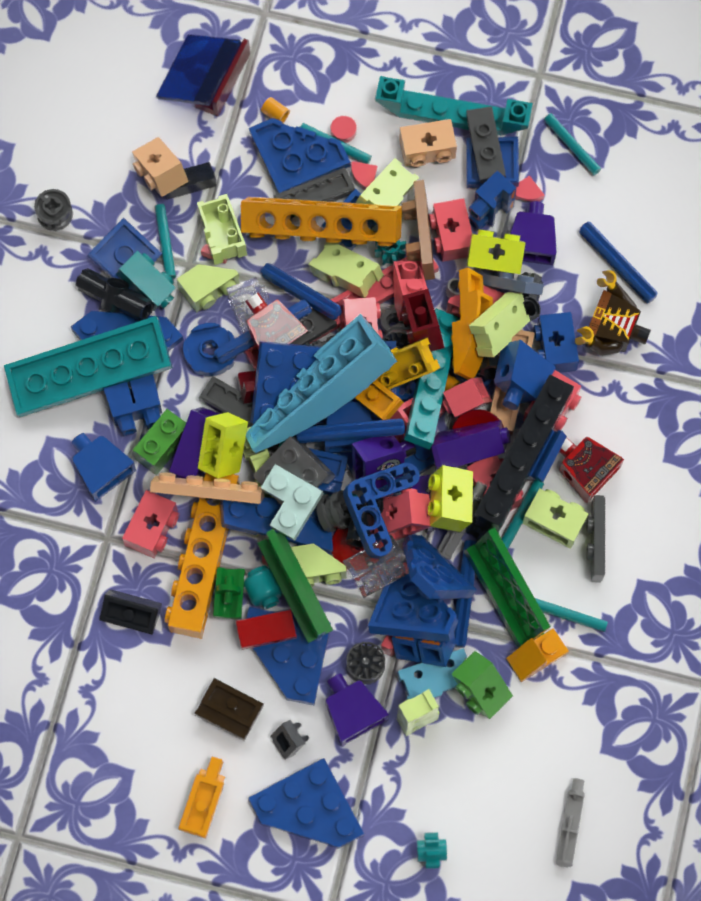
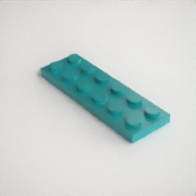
[4,316,173,417]

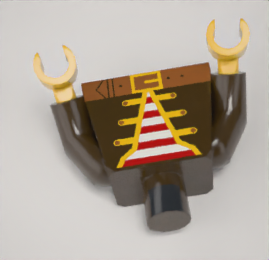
[575,270,651,356]

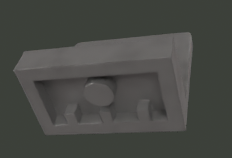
[254,436,336,505]

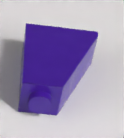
[169,407,220,479]
[431,420,510,470]

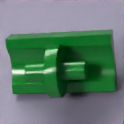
[213,567,245,620]

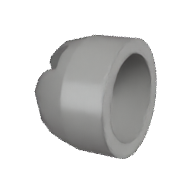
[445,278,460,298]

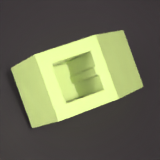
[177,264,240,313]
[291,544,347,587]

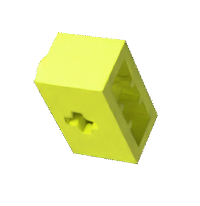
[467,229,526,274]
[198,412,248,478]
[427,465,473,532]

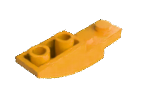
[451,267,493,380]

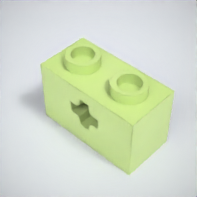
[523,488,589,549]

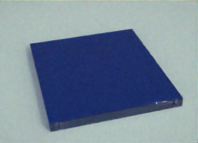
[156,34,242,106]

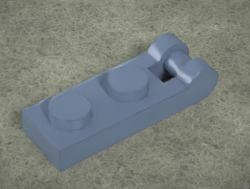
[473,268,544,295]

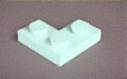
[261,464,324,541]

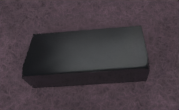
[166,162,217,200]
[99,589,162,635]

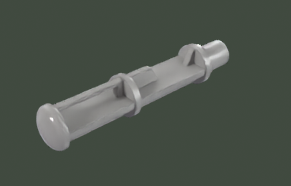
[437,481,487,560]
[556,778,585,868]

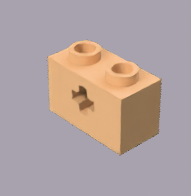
[399,119,457,167]
[132,137,189,197]

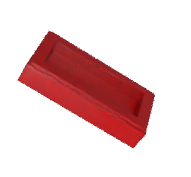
[236,610,297,650]

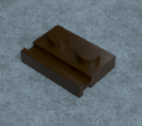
[194,678,264,742]

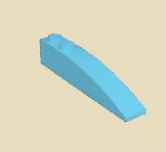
[246,314,397,453]

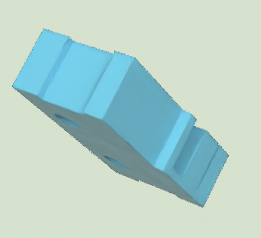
[397,648,467,700]

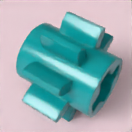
[374,240,406,265]
[417,832,447,869]

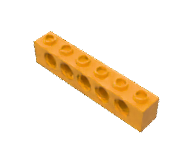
[241,197,402,246]
[165,473,240,639]

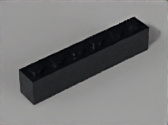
[473,375,574,533]

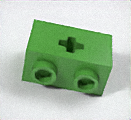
[133,409,186,476]
[451,651,513,719]

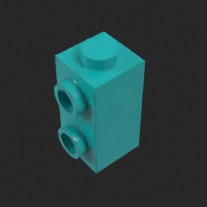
[116,250,176,311]

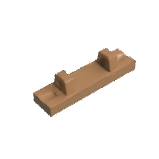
[402,180,435,280]

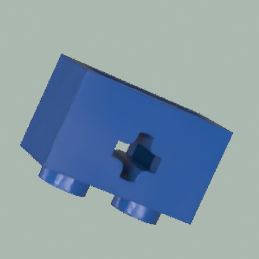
[534,312,579,373]

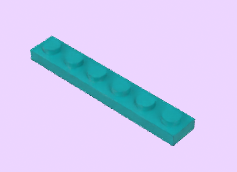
[404,308,460,449]

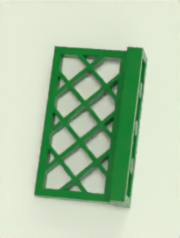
[464,528,551,648]
[257,529,333,643]

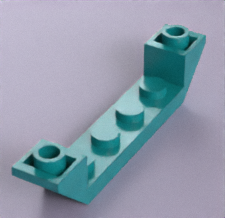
[375,76,533,136]

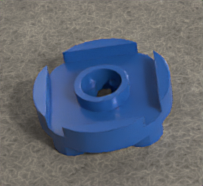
[183,323,236,376]

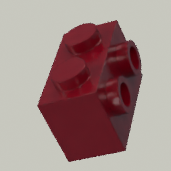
[401,289,445,352]

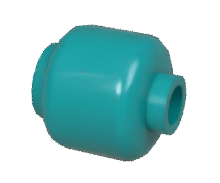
[244,566,283,609]

